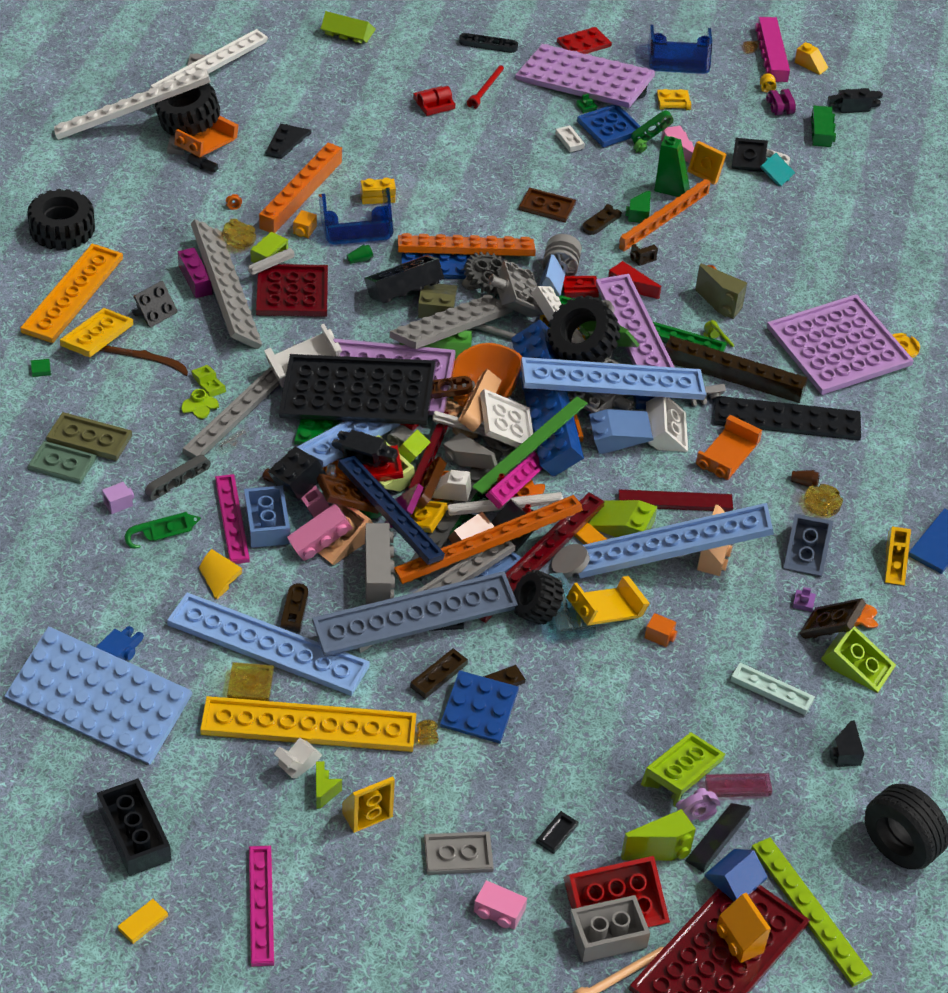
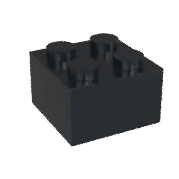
[268,446,327,500]

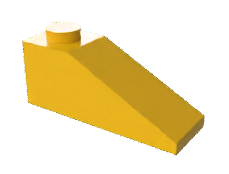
[885,526,911,586]

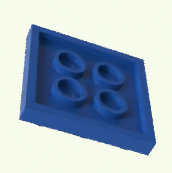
[577,104,640,148]
[440,670,519,744]

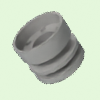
[542,234,582,276]

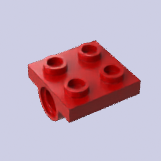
[413,86,456,116]

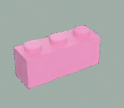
[287,504,353,561]

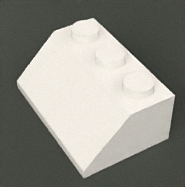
[646,397,688,452]

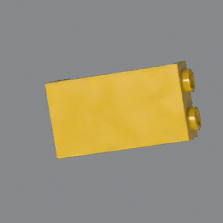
[566,576,650,626]

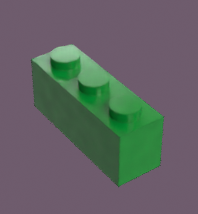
[811,105,836,147]

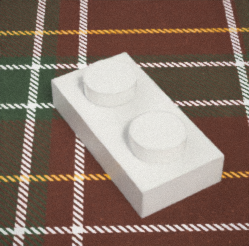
[555,125,585,152]

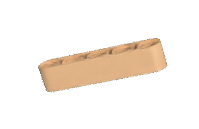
[458,369,502,432]

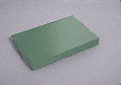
[27,441,97,484]

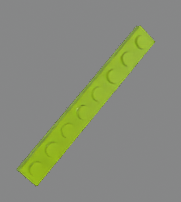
[751,837,872,987]

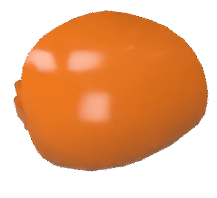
[452,343,522,407]

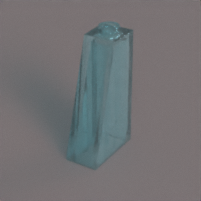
[549,573,597,641]

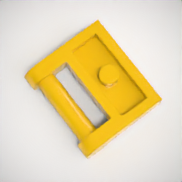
[656,89,691,110]

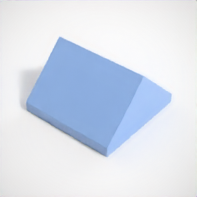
[539,254,565,296]

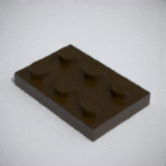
[799,598,866,639]

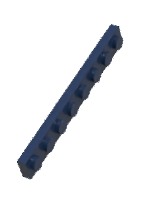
[337,456,445,565]

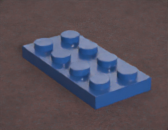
[401,252,470,279]

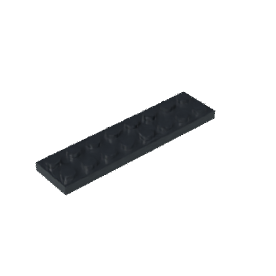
[714,396,861,441]

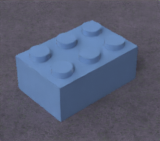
[244,485,290,548]

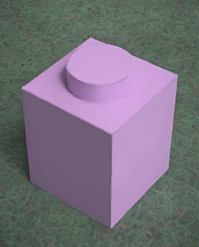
[102,482,134,514]

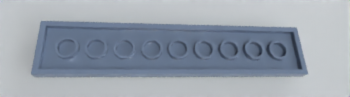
[312,571,518,657]

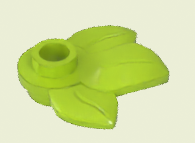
[182,389,219,419]

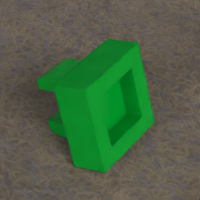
[576,94,597,113]

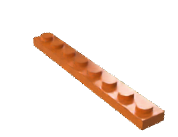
[619,179,711,251]

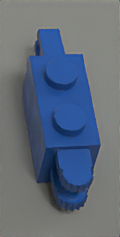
[96,626,144,661]

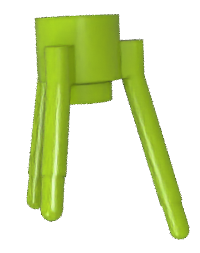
[703,320,734,347]

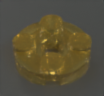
[222,219,256,249]
[804,484,843,518]

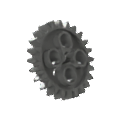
[463,252,507,297]

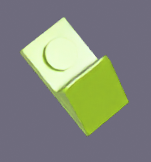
[316,761,342,809]

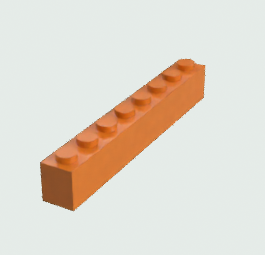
[259,142,342,233]

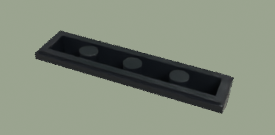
[685,803,751,873]

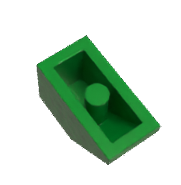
[625,191,651,223]

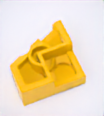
[199,549,242,599]

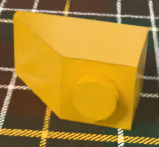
[794,42,828,75]

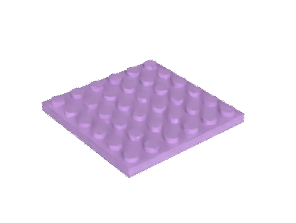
[767,294,914,395]

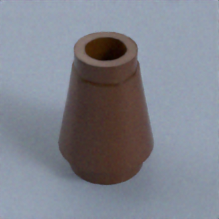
[791,470,820,488]

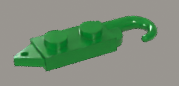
[124,512,201,549]

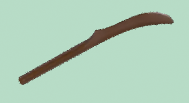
[99,345,188,376]

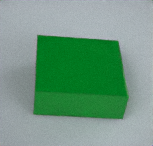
[31,359,51,377]

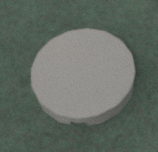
[552,544,590,578]

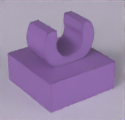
[792,587,816,612]

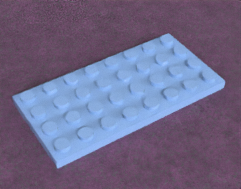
[4,626,193,765]

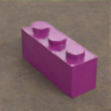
[178,248,212,298]

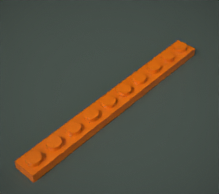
[394,495,583,584]

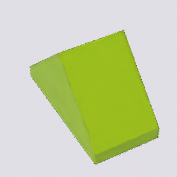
[398,429,431,463]

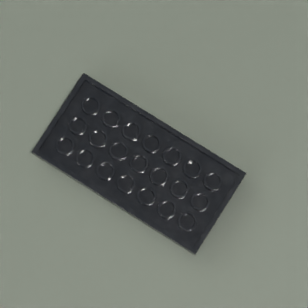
[279,354,436,425]

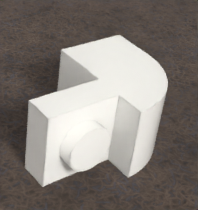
[274,738,322,778]

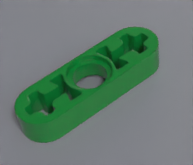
[631,110,674,144]

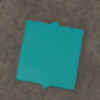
[760,153,795,187]

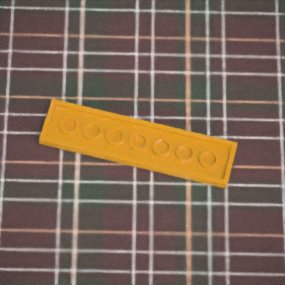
[20,243,123,343]

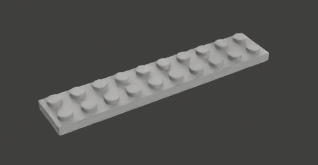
[191,219,262,349]

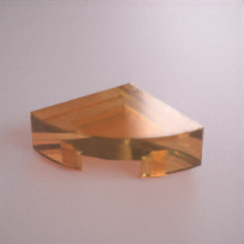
[743,41,759,54]

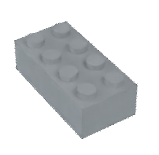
[365,523,395,605]

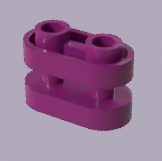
[766,89,796,115]

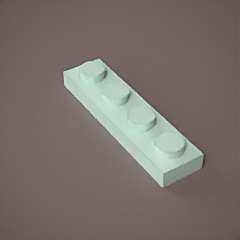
[730,663,815,716]

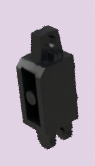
[827,88,883,113]
[332,430,398,467]

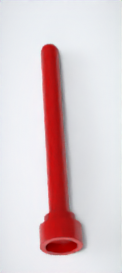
[467,65,504,109]

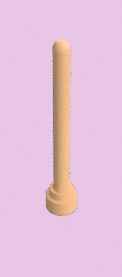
[573,947,664,993]

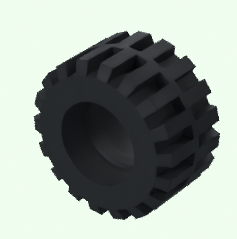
[513,569,564,625]

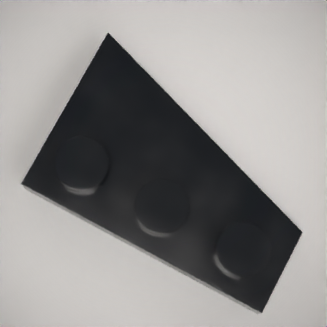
[265,123,311,159]

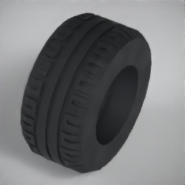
[864,784,948,870]

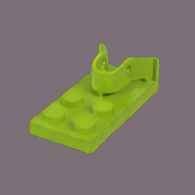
[641,732,725,808]

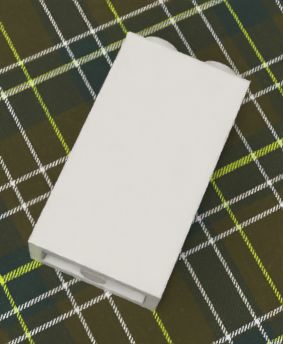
[264,324,342,387]

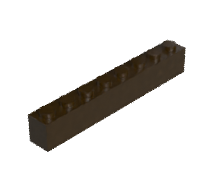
[665,336,808,403]

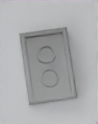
[424,831,494,875]

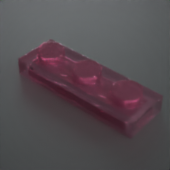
[705,773,772,797]

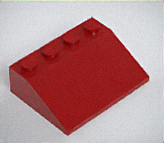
[563,856,670,927]

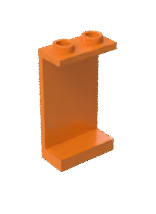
[174,116,239,157]
[696,415,762,480]

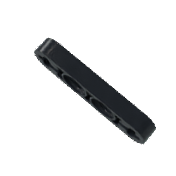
[459,33,518,53]

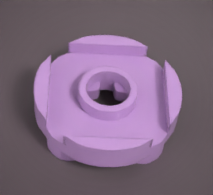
[676,788,720,822]

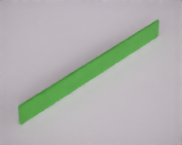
[472,396,588,494]

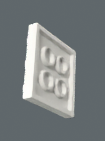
[480,389,533,453]

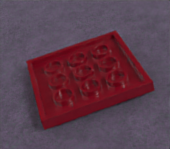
[256,264,328,317]

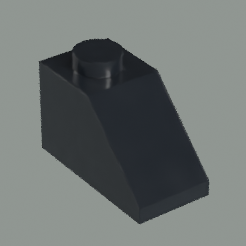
[830,720,864,767]

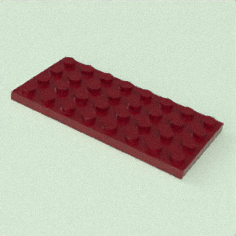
[629,885,810,993]

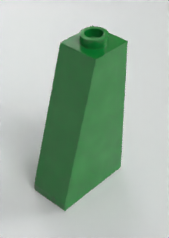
[654,136,690,197]

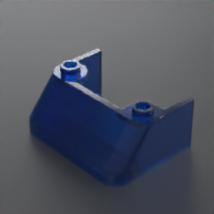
[648,24,712,74]
[318,188,394,245]

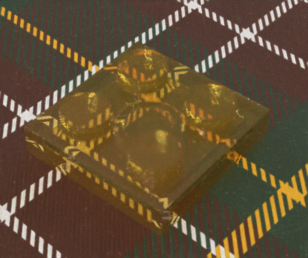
[227,662,274,701]

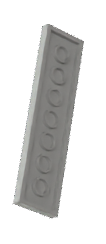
[389,295,513,349]

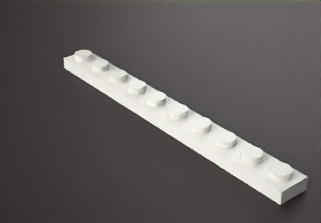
[150,29,268,89]
[54,69,210,140]

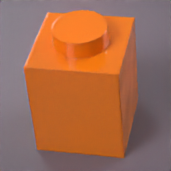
[644,613,678,647]

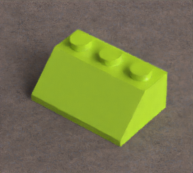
[321,11,376,44]

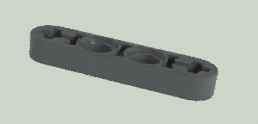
[145,455,211,501]

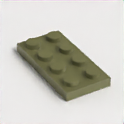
[46,412,132,461]

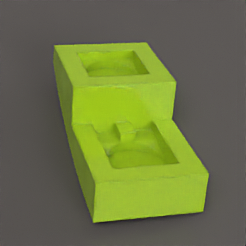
[191,365,226,397]

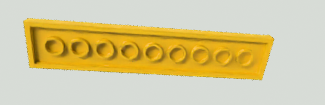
[200,696,416,752]

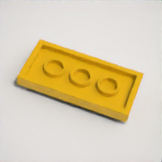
[60,308,133,358]

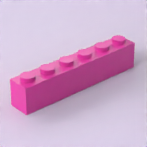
[755,17,790,82]

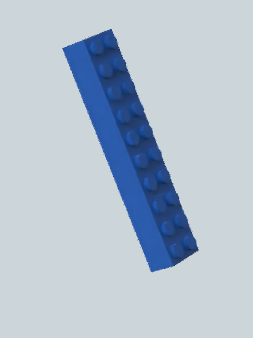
[511,320,584,476]

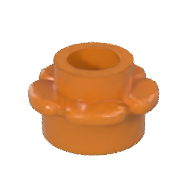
[226,194,242,210]

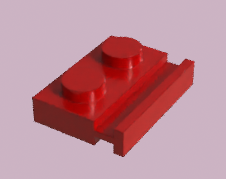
[562,276,599,298]

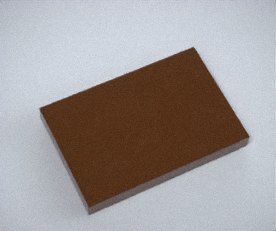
[518,187,576,223]
[317,474,379,514]

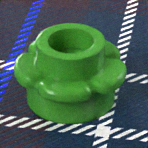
[633,139,648,153]

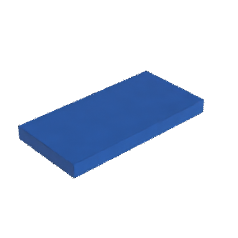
[908,508,948,574]

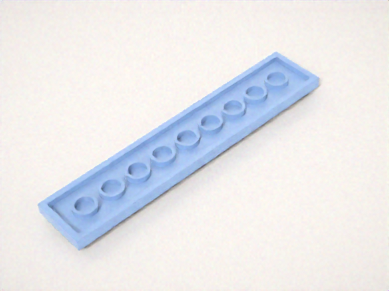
[520,357,706,400]
[579,503,774,578]
[167,592,370,696]

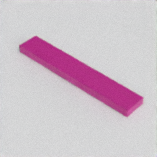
[485,452,543,509]
[215,474,250,564]
[249,845,274,967]

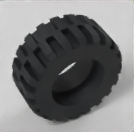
[155,83,220,136]
[27,189,95,250]
[547,296,620,363]

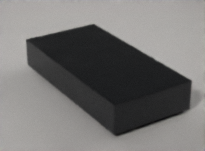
[536,811,579,854]

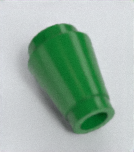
[347,244,373,264]

